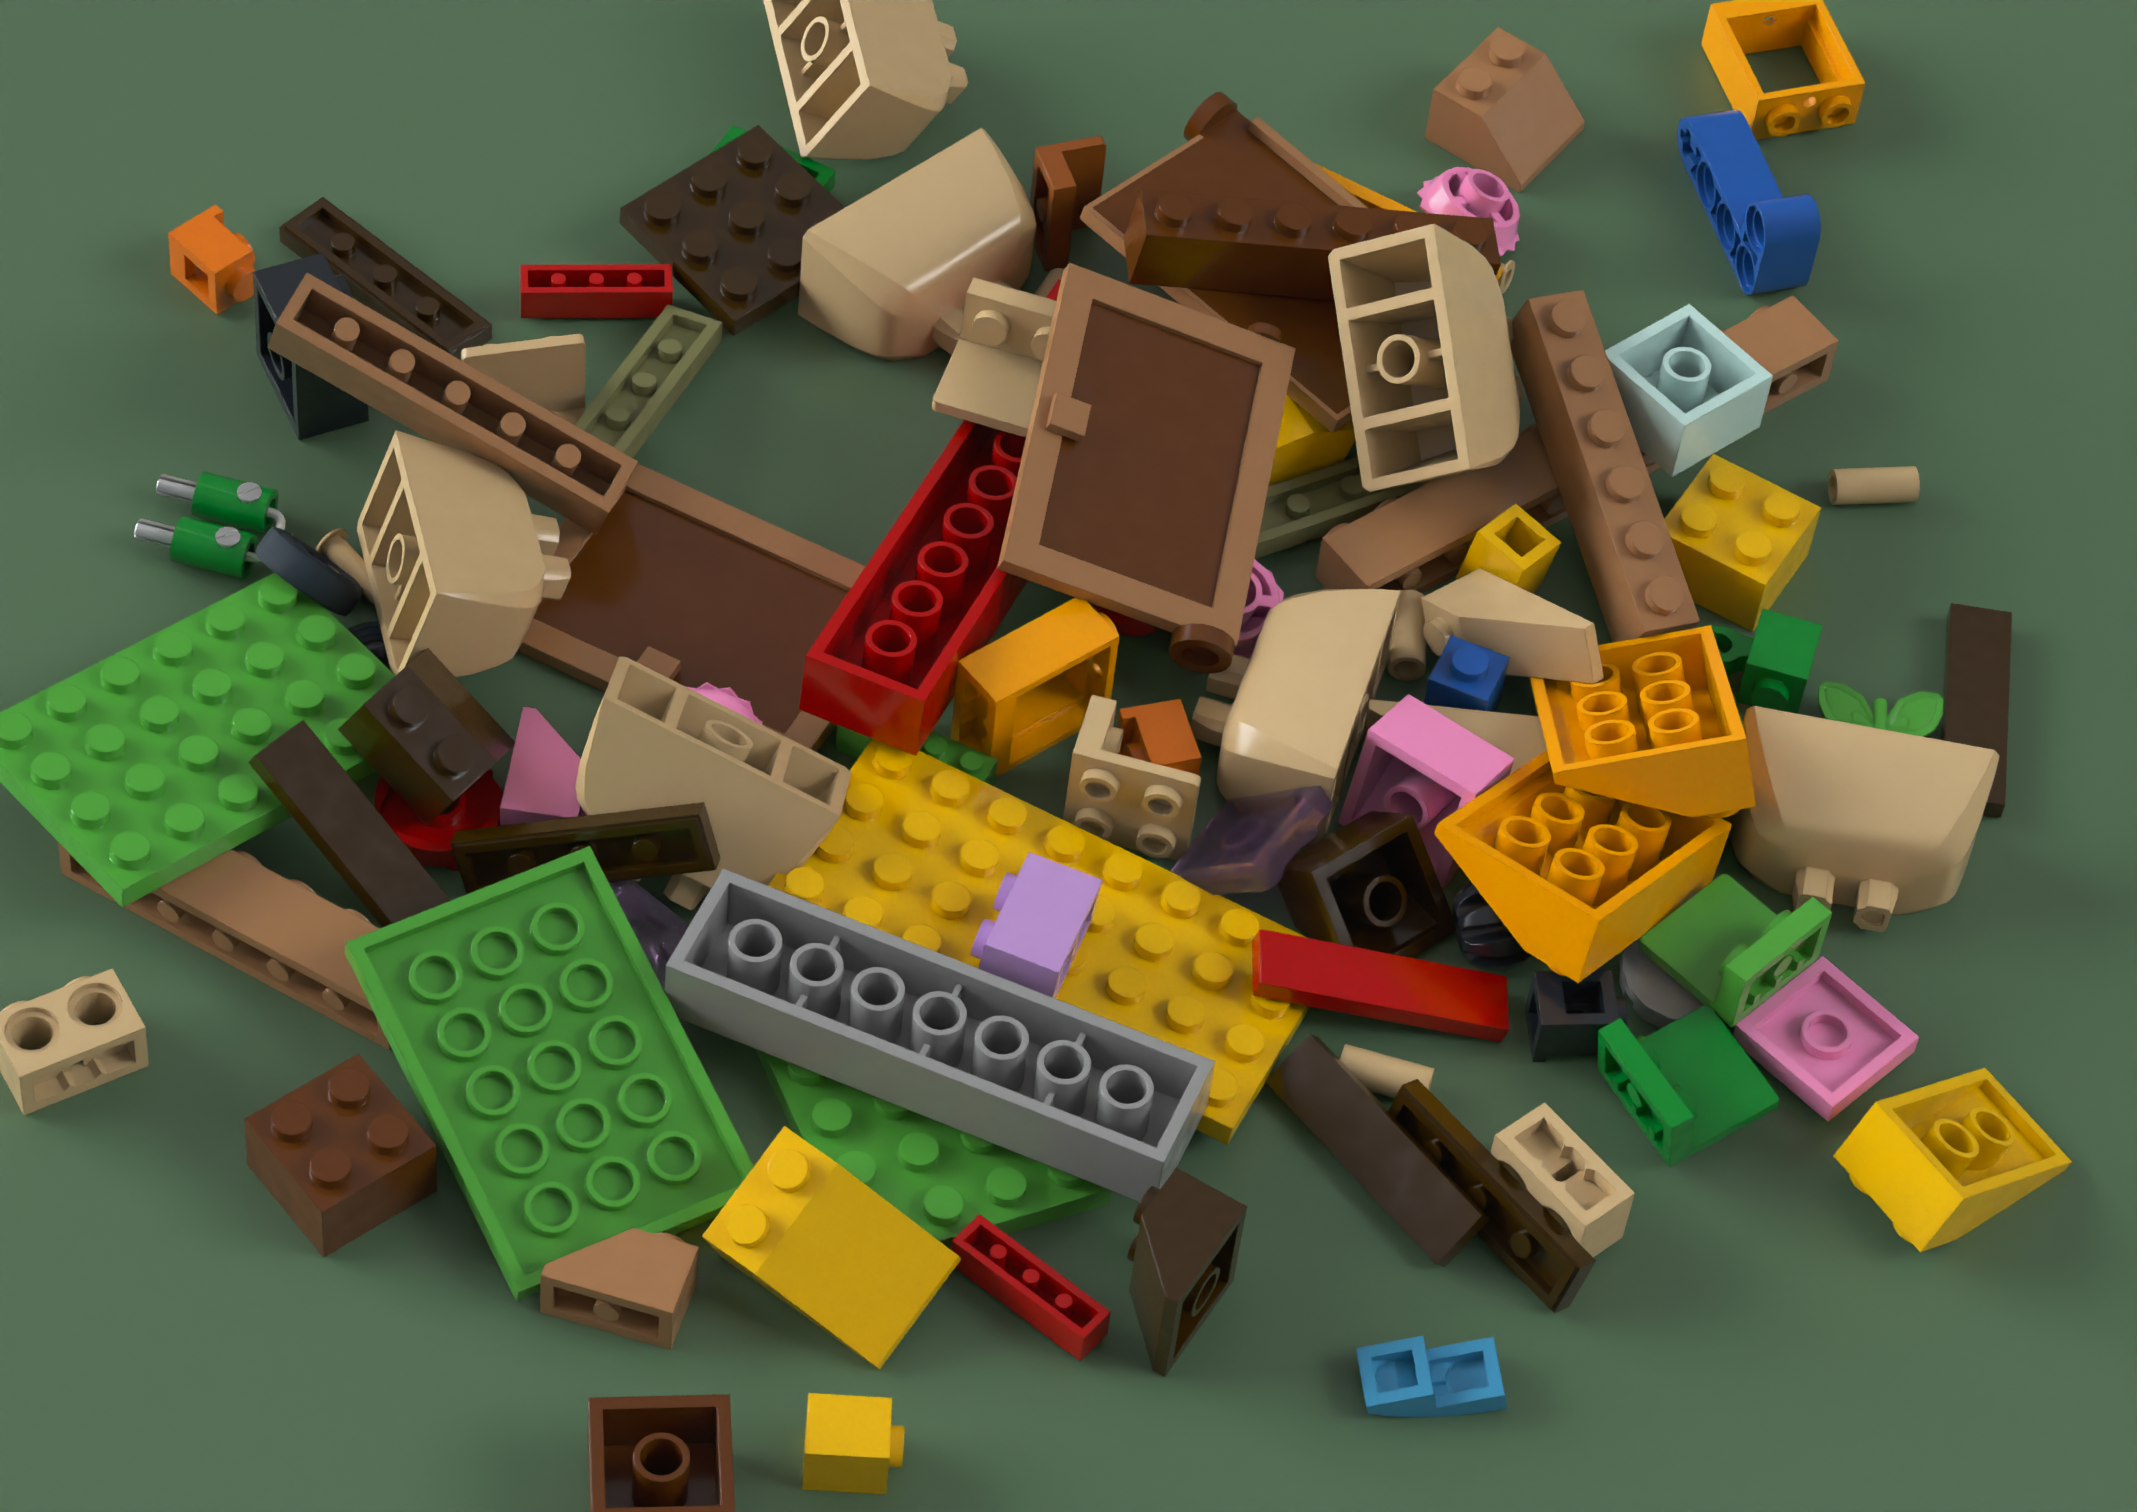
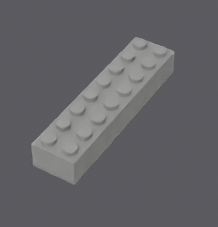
[665,868,1215,1202]

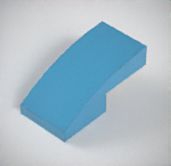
[1356,1336,1508,1417]

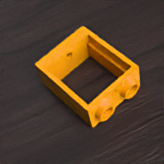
[1701,0,1866,140]
[950,597,1119,777]

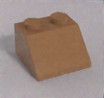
[1425,27,1585,193]

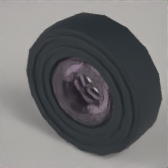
[255,526,364,616]

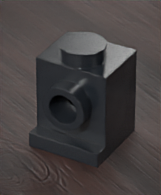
[1525,970,1628,1062]

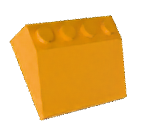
[1529,625,1756,818]
[1434,750,1732,983]

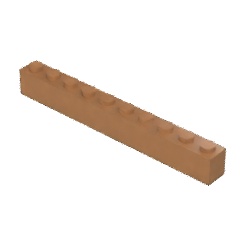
[1315,295,1839,593]

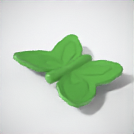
[1818,681,1944,737]

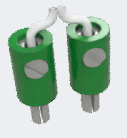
[134,472,293,580]

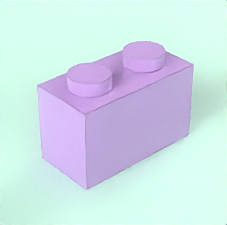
[971,852,1103,999]

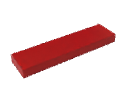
[1252,929,1509,1042]

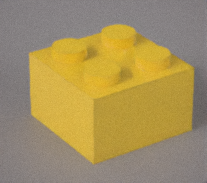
[1664,454,1821,632]

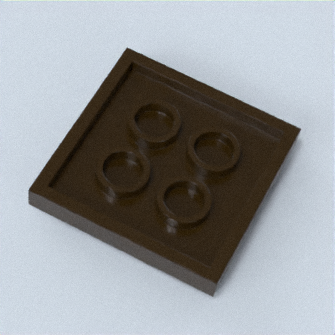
[619,125,844,336]

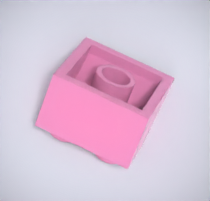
[1338,694,1515,888]

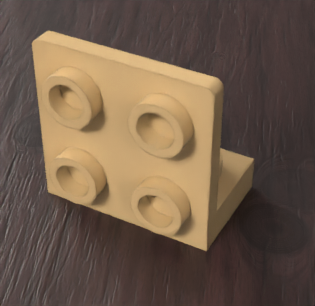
[932,277,1056,438]
[461,334,586,424]
[1063,695,1201,862]

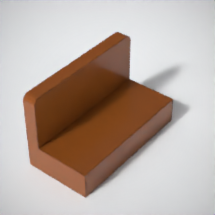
[1030,136,1107,272]

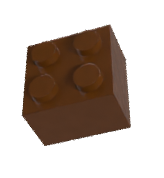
[244,1053,437,1257]
[587,1394,735,1512]

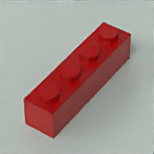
[520,264,673,318]
[951,1214,1111,1361]

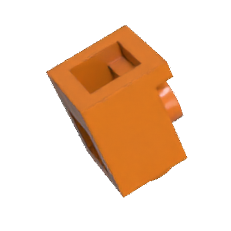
[168,204,257,315]
[1117,699,1202,775]

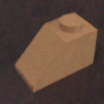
[540,1228,699,1350]

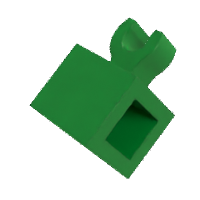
[1712,609,1823,714]

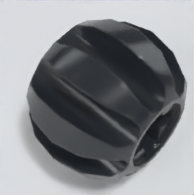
[1452,881,1532,971]

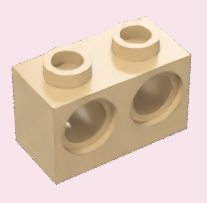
[0,968,149,1115]
[1491,1102,1635,1257]

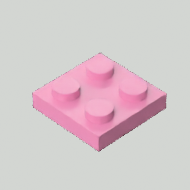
[1733,956,1919,1122]

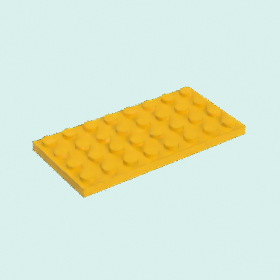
[768,739,1311,1145]

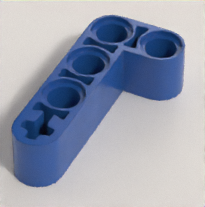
[1677,109,1821,295]

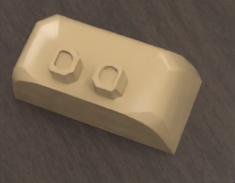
[763,0,968,159]
[798,128,1036,361]
[1328,224,1523,492]
[357,430,571,677]
[1191,589,1401,847]
[575,657,851,910]
[1728,706,2000,932]

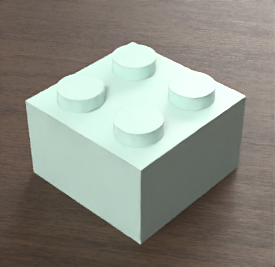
[1605,304,1773,477]

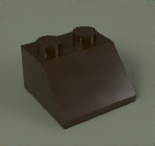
[338,648,515,826]
[1271,811,1455,958]
[1127,1168,1247,1377]

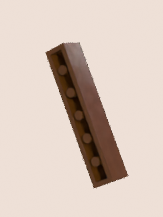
[1124,189,1501,300]

